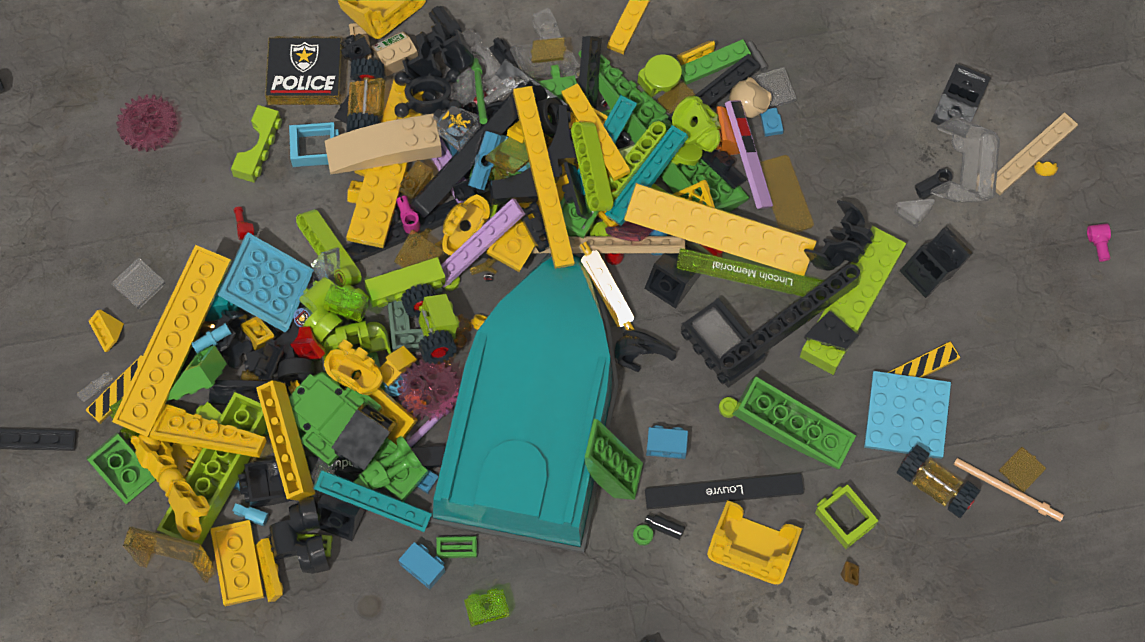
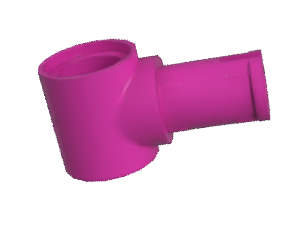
[396,196,420,234]
[1087,223,1111,262]

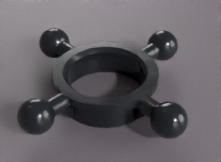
[394,68,462,118]

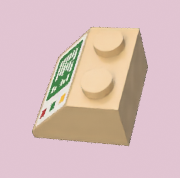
[370,32,418,77]

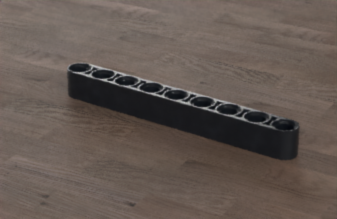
[409,82,536,218]
[720,264,860,376]

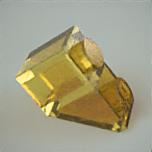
[396,160,434,199]

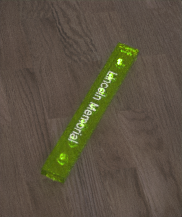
[676,248,825,300]

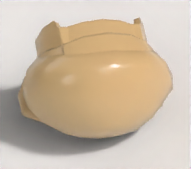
[729,77,772,118]

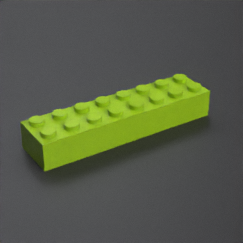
[800,226,906,375]
[157,392,267,545]

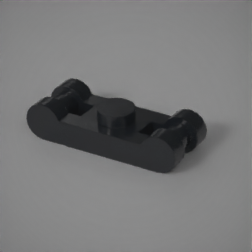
[520,202,549,253]

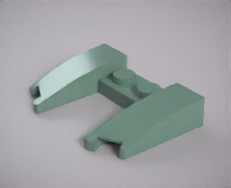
[387,288,442,352]

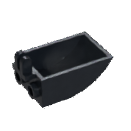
[238,460,292,508]

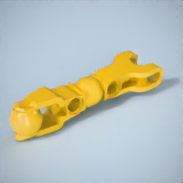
[130,434,210,540]

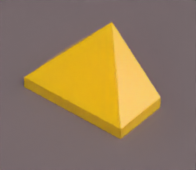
[89,310,124,352]

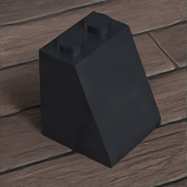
[644,245,708,309]
[331,401,397,470]
[317,470,366,541]

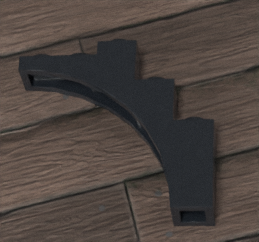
[490,105,578,205]

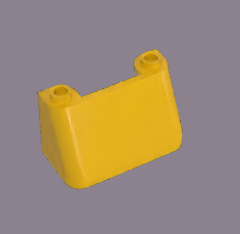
[338,0,426,39]
[707,500,802,585]

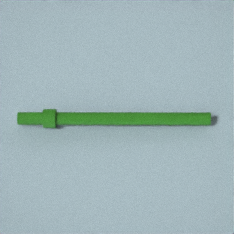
[471,58,487,124]

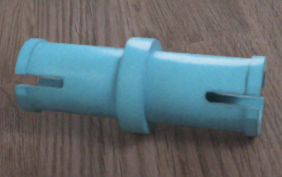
[191,323,232,354]

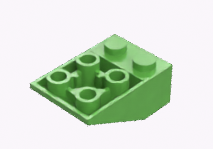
[167,345,227,401]

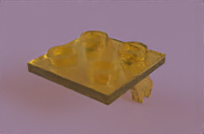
[394,228,443,268]

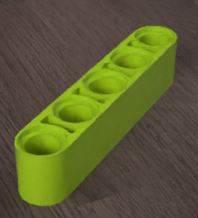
[608,121,667,202]
[571,122,613,211]
[296,209,362,288]

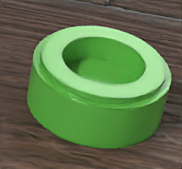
[633,525,653,546]

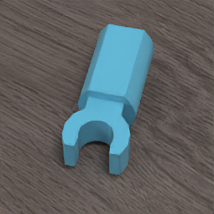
[232,503,269,526]

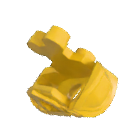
[442,194,490,256]
[324,339,383,395]

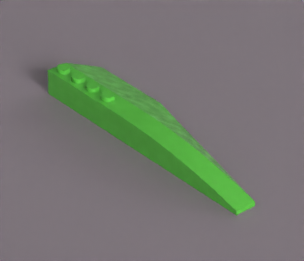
[578,51,749,212]

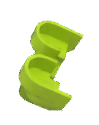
[299,277,370,344]
[321,321,392,360]

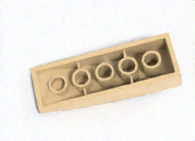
[325,114,442,175]

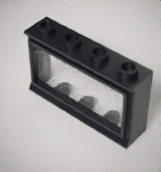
[681,298,766,388]

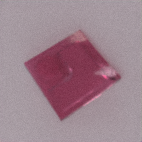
[605,221,654,241]

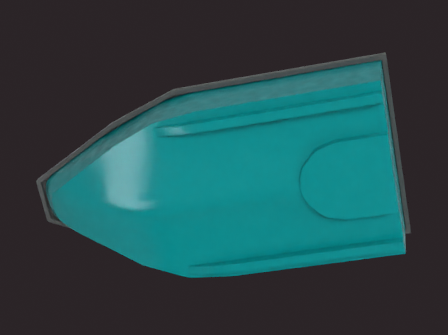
[428,253,618,554]

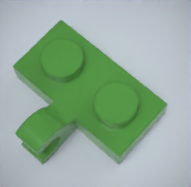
[539,65,577,98]

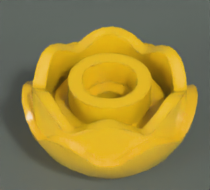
[1034,162,1058,176]

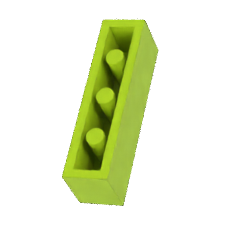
[365,257,446,308]

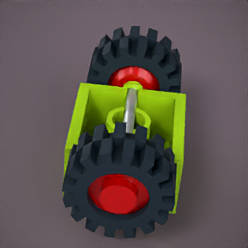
[401,284,459,364]

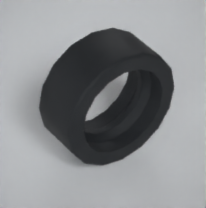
[536,98,561,135]
[277,358,315,384]

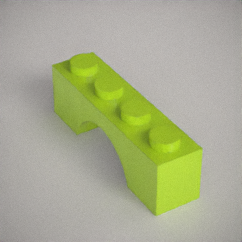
[231,105,282,183]

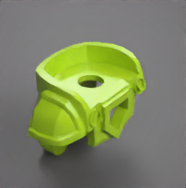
[672,96,721,152]

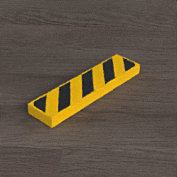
[887,341,960,378]
[86,355,143,424]

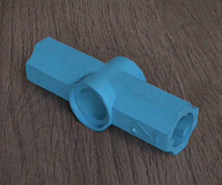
[468,131,502,190]

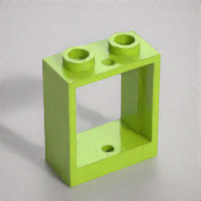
[815,484,878,549]

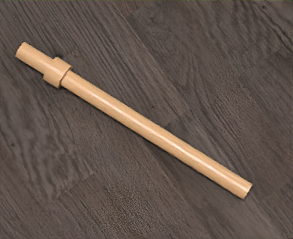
[954,458,1064,522]

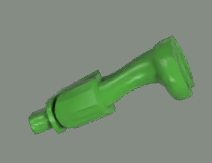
[353,435,422,490]

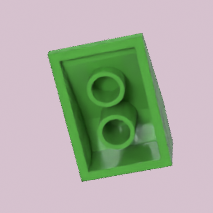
[86,432,156,504]

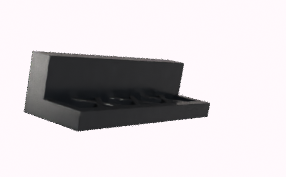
[579,36,602,109]
[209,380,288,405]

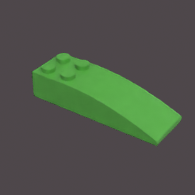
[732,376,856,469]
[585,419,643,500]

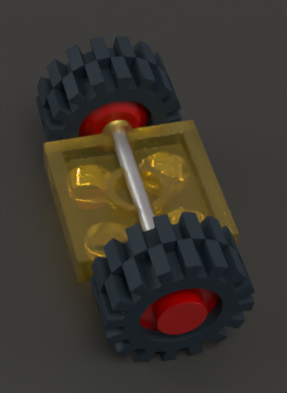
[346,58,385,132]
[897,445,981,519]

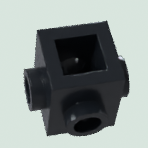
[340,33,372,62]

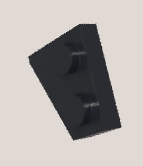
[804,311,859,351]

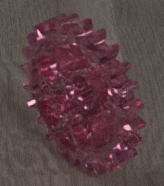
[116,94,178,152]
[397,359,460,421]

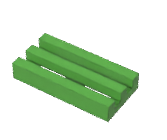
[436,536,477,558]

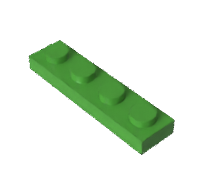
[681,39,751,85]

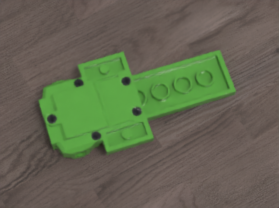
[289,372,429,501]

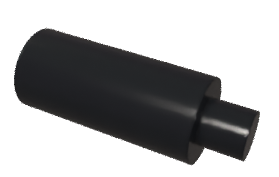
[645,515,685,540]

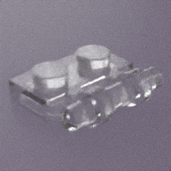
[450,68,476,107]

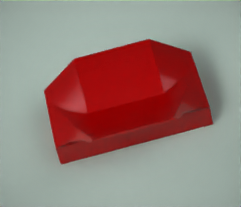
[290,326,326,359]

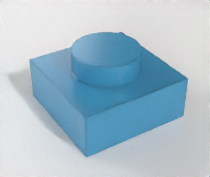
[761,114,784,137]

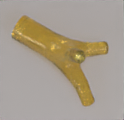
[469,258,497,275]

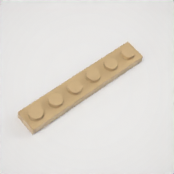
[987,112,1078,195]

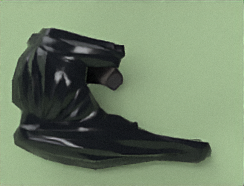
[615,330,676,372]

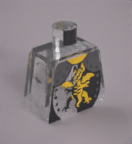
[433,106,481,152]

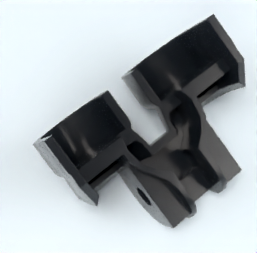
[402,23,474,80]
[804,200,874,271]
[268,497,330,574]

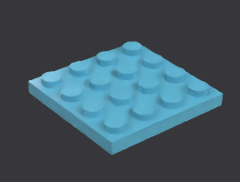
[218,233,314,332]
[864,371,951,459]

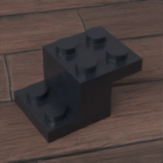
[931,63,991,136]
[900,226,973,298]

